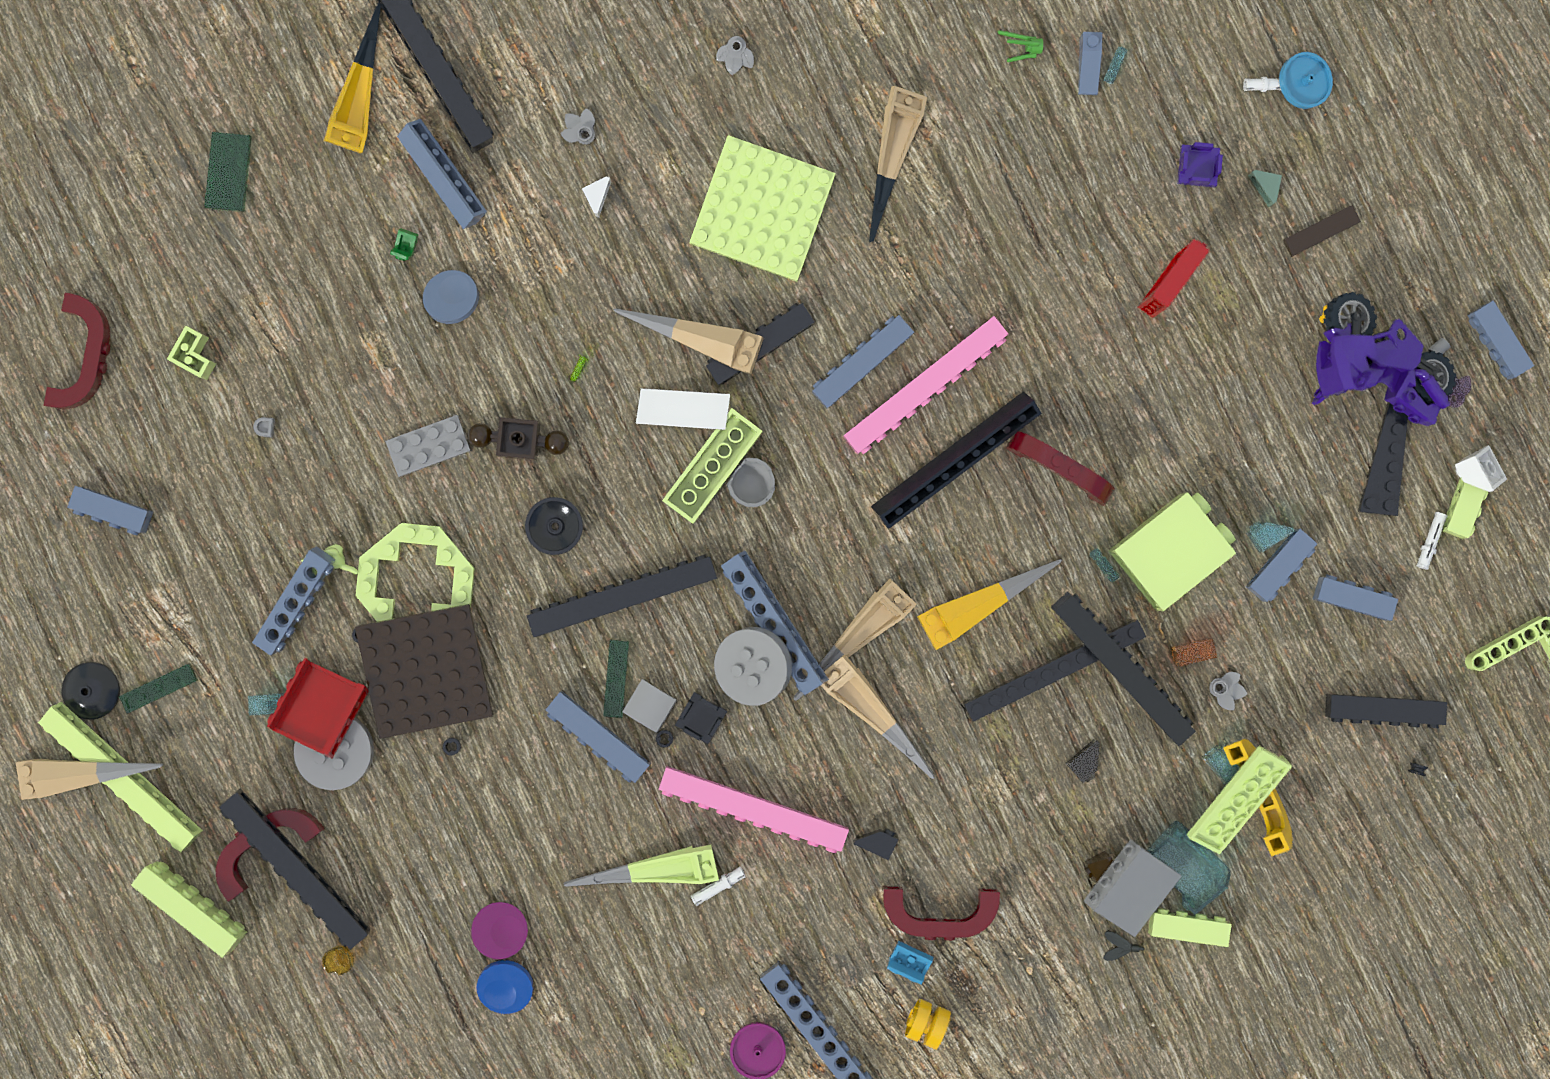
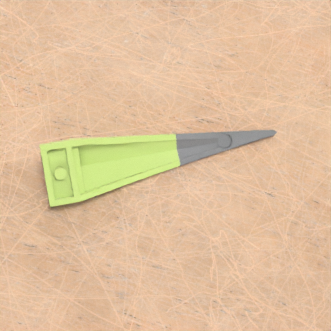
[564,845,719,887]

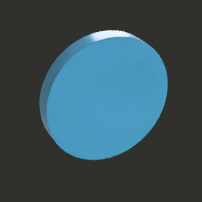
[1279,52,1333,109]

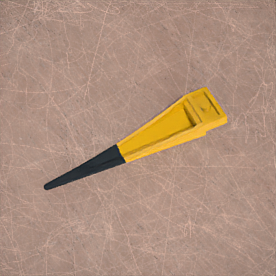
[324,3,381,154]

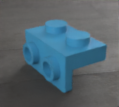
[887,941,933,984]

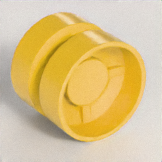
[905,998,951,1050]

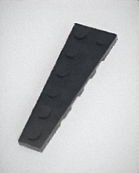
[1358,402,1408,516]

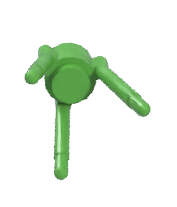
[998,30,1043,62]

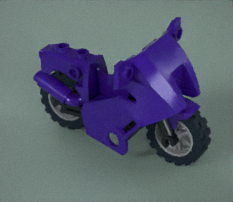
[1312,292,1456,426]

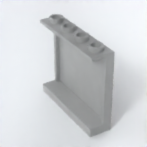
[1083,839,1182,937]

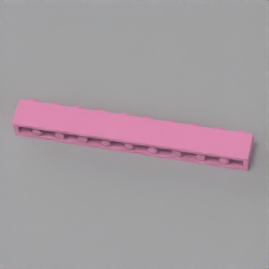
[843,316,1008,455]
[658,766,849,853]

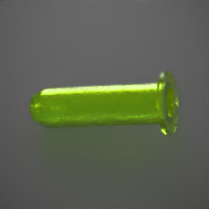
[570,355,589,382]

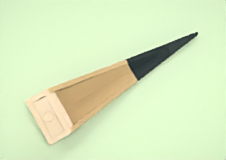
[869,86,927,242]

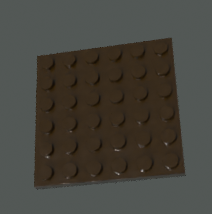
[355,604,493,739]

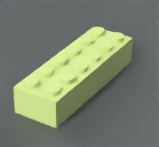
[662,408,763,524]
[131,861,247,958]

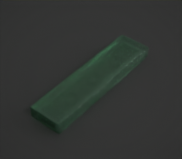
[603,640,629,718]
[119,663,198,714]

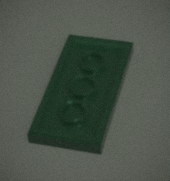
[204,132,252,212]

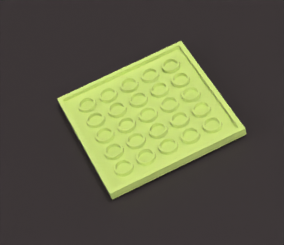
[689,135,836,282]

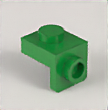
[390,228,419,261]

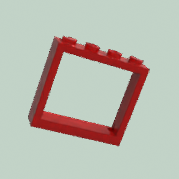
[1138,239,1210,318]

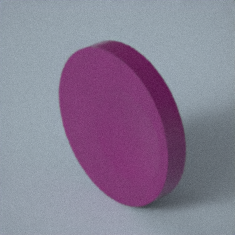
[471,902,528,959]
[730,1022,786,1079]

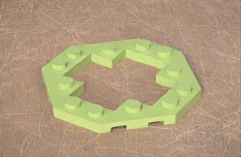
[355,523,475,622]

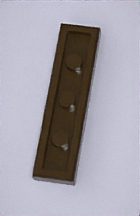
[1283,205,1361,257]

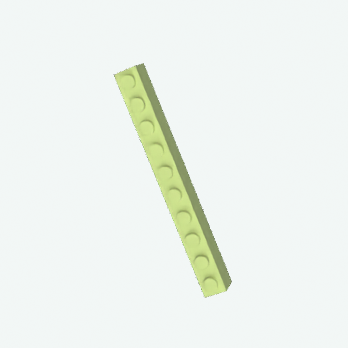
[38,702,203,852]

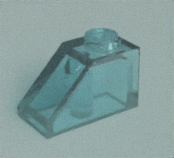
[1246,521,1295,552]
[248,693,285,716]

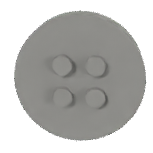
[714,627,792,706]
[294,717,374,790]

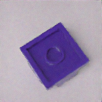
[1177,142,1223,187]

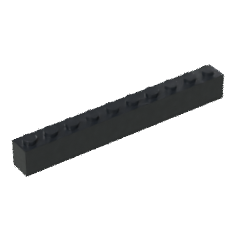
[377,0,494,154]
[871,391,1042,529]
[527,554,718,638]
[1051,591,1196,747]
[963,619,1146,722]
[219,788,370,950]

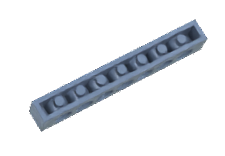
[721,551,829,695]
[760,961,873,1079]

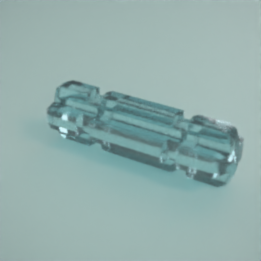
[1104,46,1127,84]
[1090,548,1120,582]

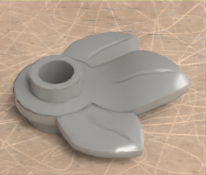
[716,36,754,75]
[561,108,595,145]
[1209,672,1247,710]

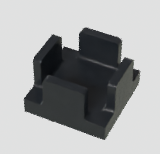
[675,692,727,744]

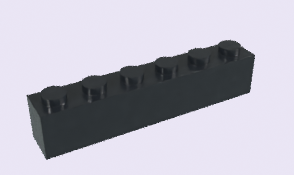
[706,303,815,386]
[1325,694,1447,728]

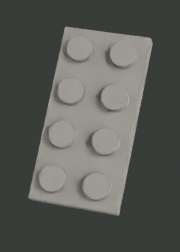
[385,415,471,477]

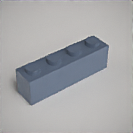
[1467,300,1534,380]
[67,486,153,536]
[1245,529,1318,602]
[1313,575,1398,621]

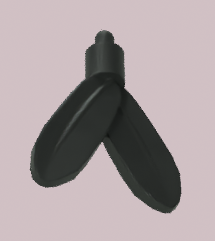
[1103,931,1145,961]

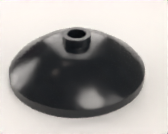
[525,497,583,555]
[61,662,120,720]

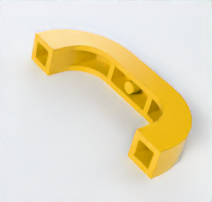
[1223,739,1293,856]

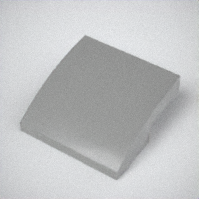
[622,679,677,733]

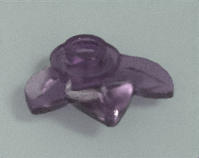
[1447,376,1471,408]

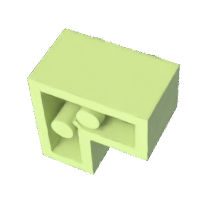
[167,326,216,380]

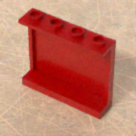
[267,657,369,759]

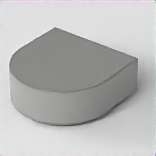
[253,417,275,438]

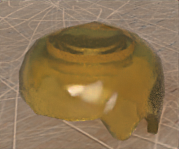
[322,945,354,976]

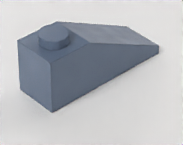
[1078,32,1102,95]

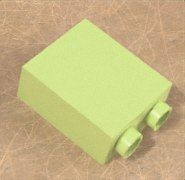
[1108,492,1236,611]

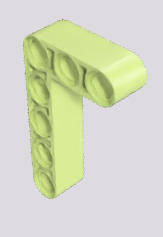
[1465,616,1550,671]

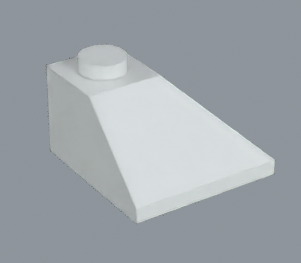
[1455,445,1507,492]

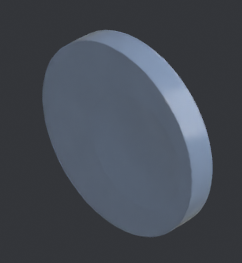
[423,270,479,324]

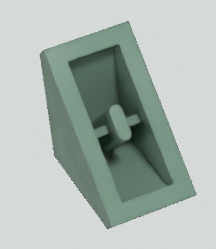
[1248,170,1282,207]

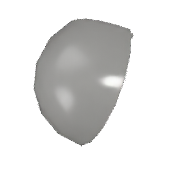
[727,458,775,507]

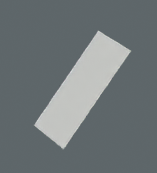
[636,389,730,430]

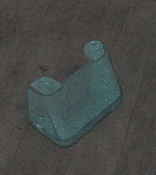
[1146,821,1231,915]

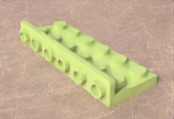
[1187,746,1292,854]

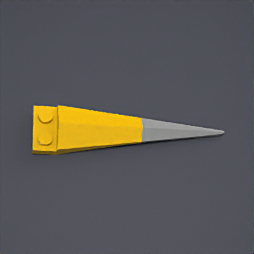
[917,559,1062,650]

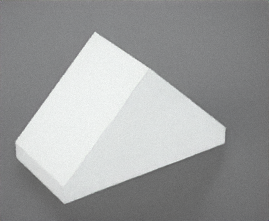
[582,177,611,217]

